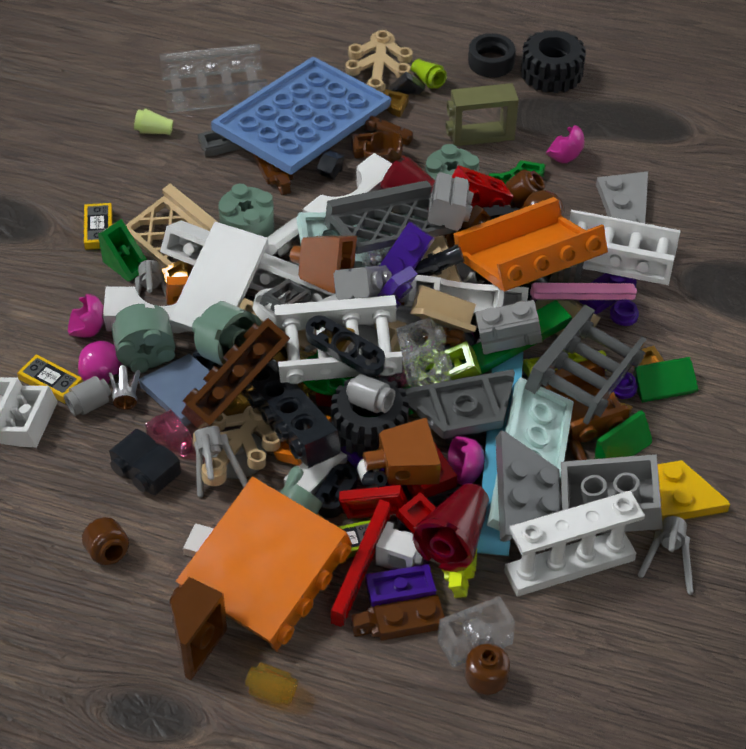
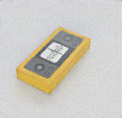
[84,203,113,250]
[17,354,83,404]

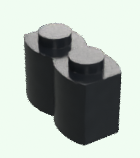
[109,429,182,495]

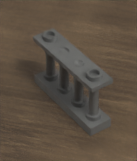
[525,305,647,425]

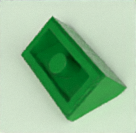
[633,357,698,402]
[594,410,652,459]

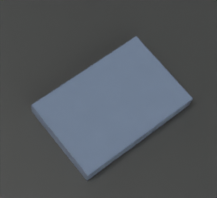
[139,354,209,427]

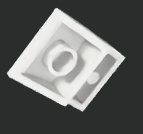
[0,377,58,448]

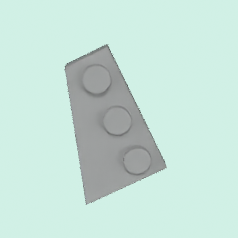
[596,171,648,223]

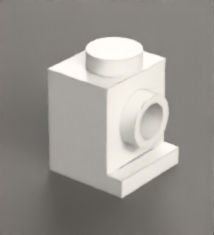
[376,522,425,570]

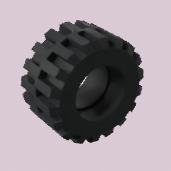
[521,30,586,93]
[331,376,409,457]

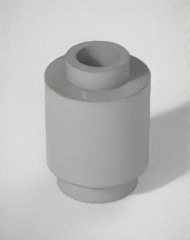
[346,374,395,413]
[64,376,111,416]

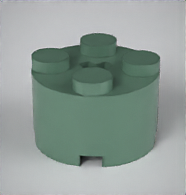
[425,144,479,180]
[218,184,275,237]
[192,301,262,366]
[111,304,175,373]

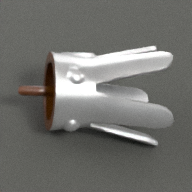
[109,365,140,410]

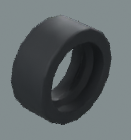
[468,33,516,78]

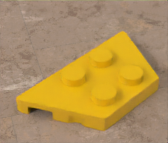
[658,460,730,521]

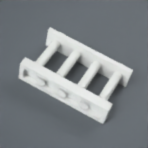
[569,209,681,285]
[274,295,402,384]
[504,490,645,597]

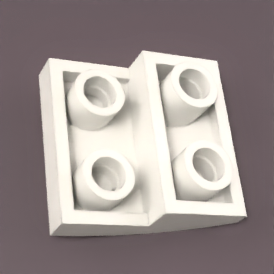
[264,217,300,257]

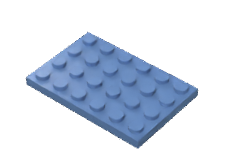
[211,56,391,175]

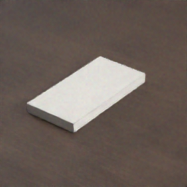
[169,222,269,331]

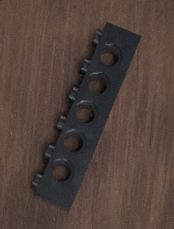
[220,359,341,468]

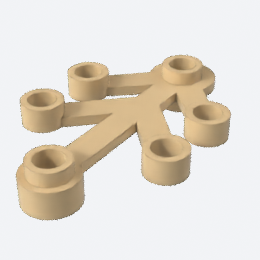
[346,30,413,93]
[193,406,280,486]

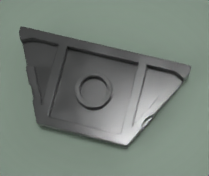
[404,369,515,439]
[495,431,562,542]

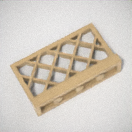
[126,183,217,269]

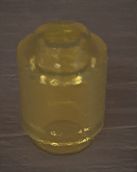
[245,662,299,706]

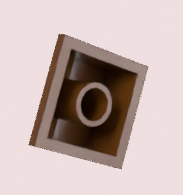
[170,577,227,680]

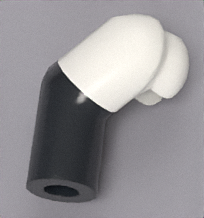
[357,459,388,488]

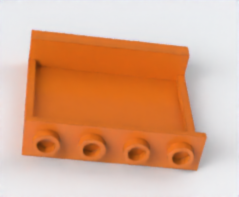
[453,197,608,292]
[176,476,352,651]

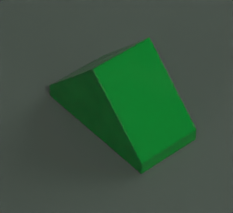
[98,219,147,282]

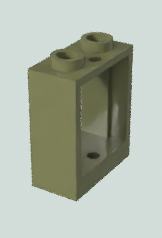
[445,83,519,146]

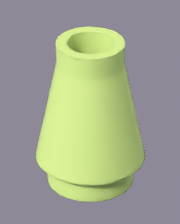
[134,108,174,135]

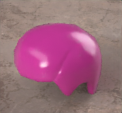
[546,125,585,163]
[68,294,104,338]
[78,341,123,384]
[447,436,485,485]

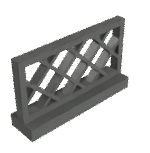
[325,180,457,254]

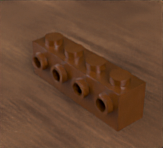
[181,318,290,429]

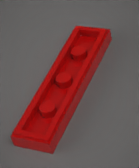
[331,499,391,627]

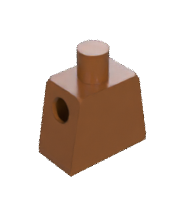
[290,235,357,294]
[363,418,441,485]

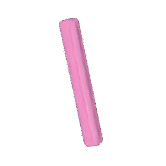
[530,283,637,300]

